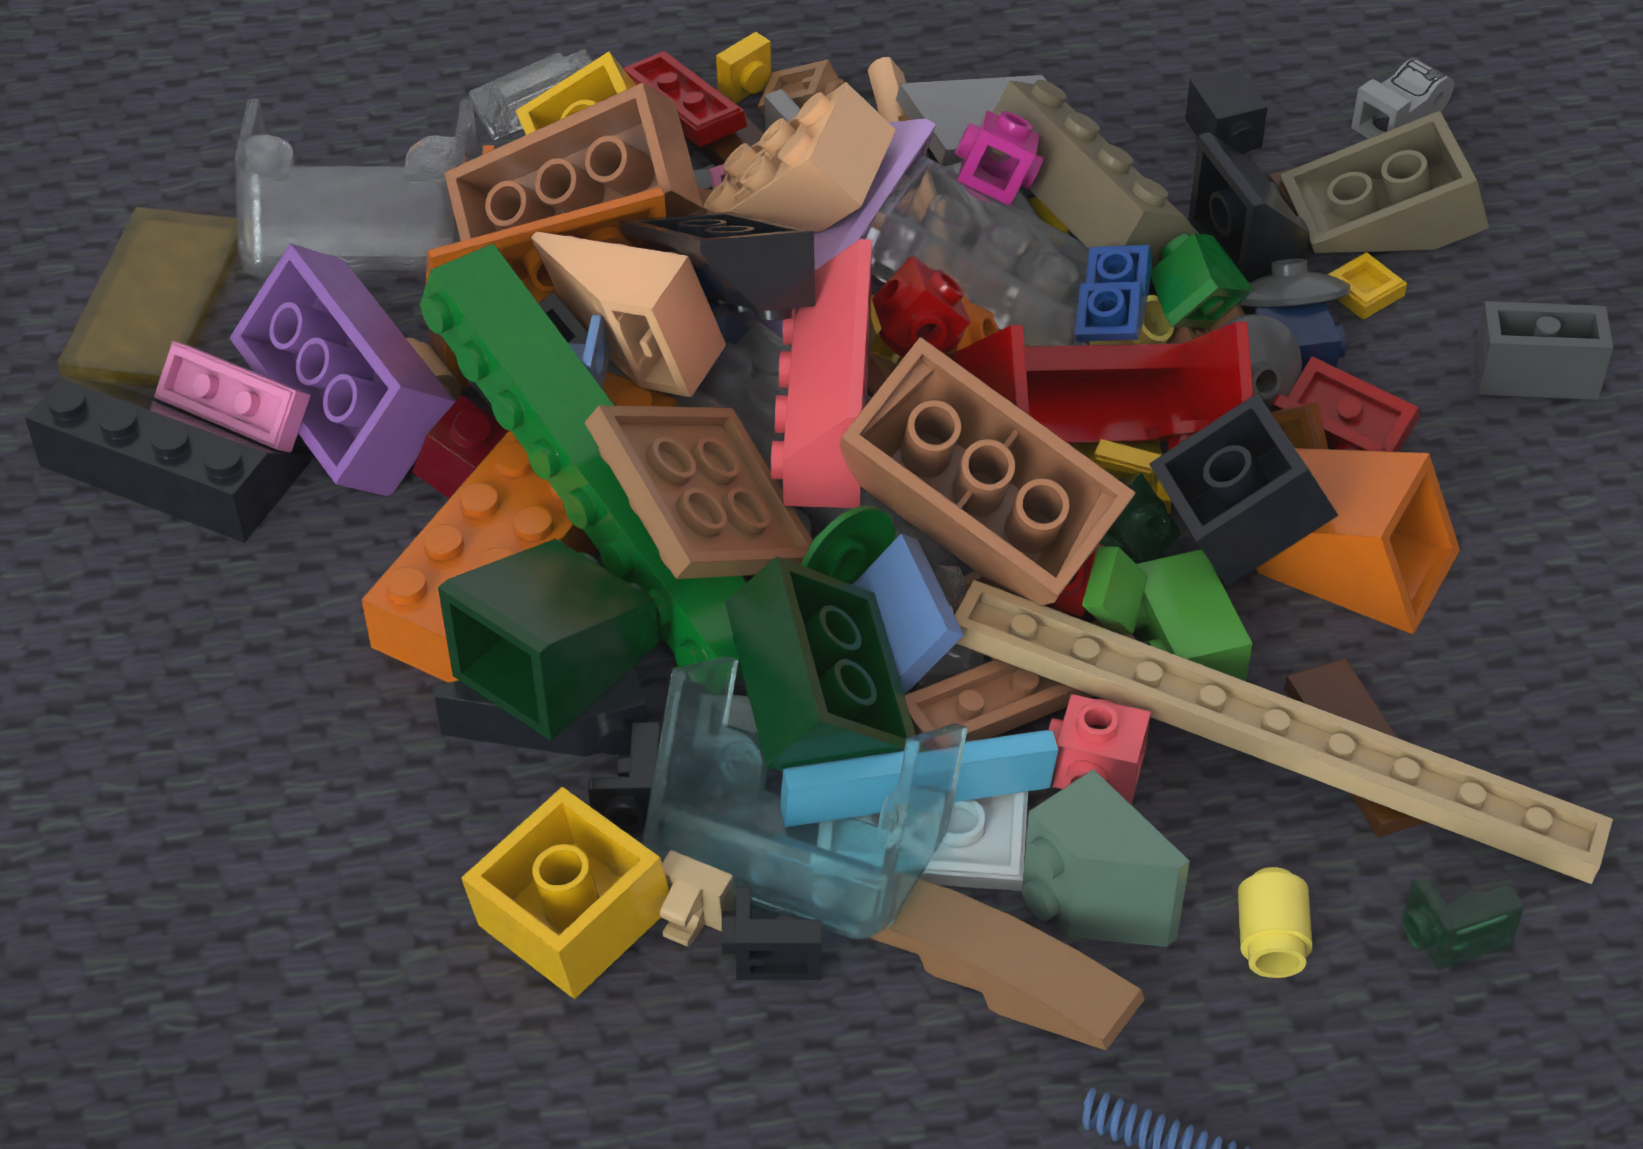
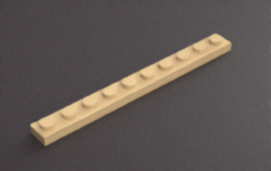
[955,580,1613,884]

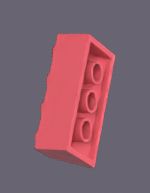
[771,239,872,508]

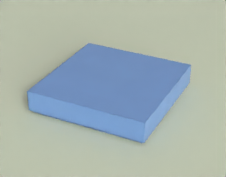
[853,533,964,695]

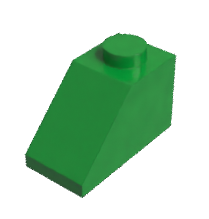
[1151,233,1255,328]

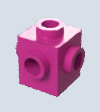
[955,110,1044,206]

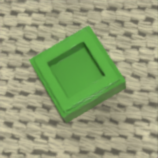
[1082,547,1148,635]

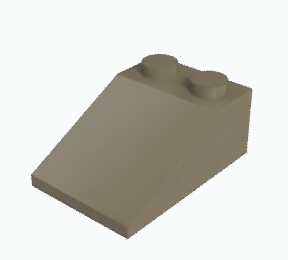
[1280,111,1489,253]

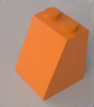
[1256,448,1460,634]

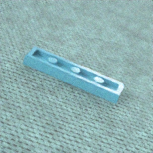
[780,730,1058,827]

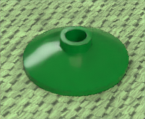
[801,505,895,585]

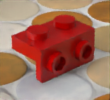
[1271,357,1420,452]

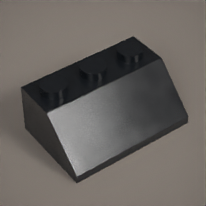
[621,212,815,320]

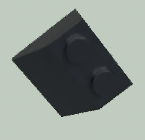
[1188,132,1310,282]

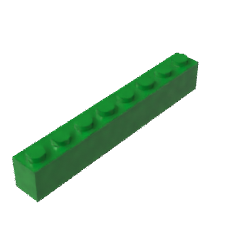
[419,244,747,693]

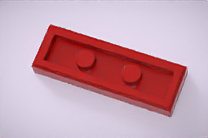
[623,51,747,147]

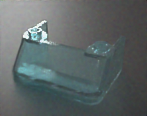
[643,656,968,939]

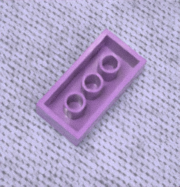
[229,243,456,496]

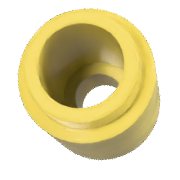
[1238,867,1312,978]

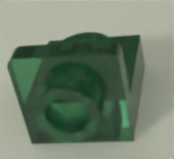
[1402,876,1524,971]

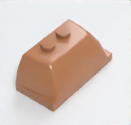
[840,337,1136,606]

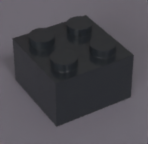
[1149,393,1339,586]

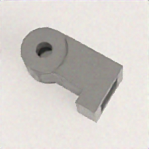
[1351,58,1454,139]

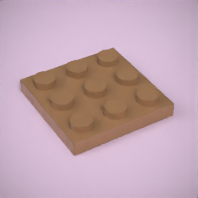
[584,405,813,579]

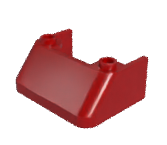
[952,322,1253,451]

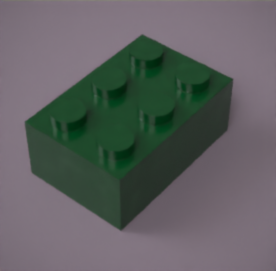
[725,556,919,772]

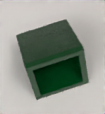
[438,538,658,741]

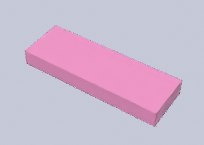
[154,341,311,453]

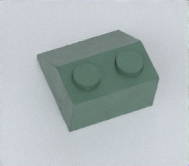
[1022,769,1190,947]

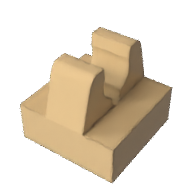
[660,850,736,947]

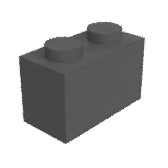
[1473,301,1613,400]

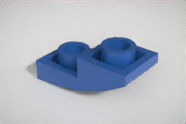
[1075,245,1153,342]

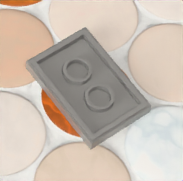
[896,75,1047,166]

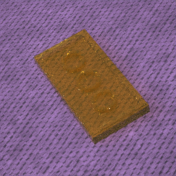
[58,207,247,389]

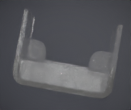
[235,99,479,279]

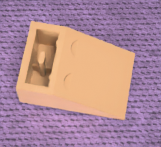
[704,82,896,232]
[531,231,726,397]

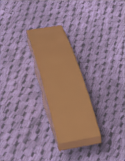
[856,870,1145,1050]

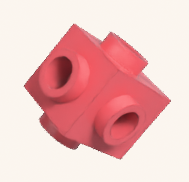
[1048,694,1151,805]

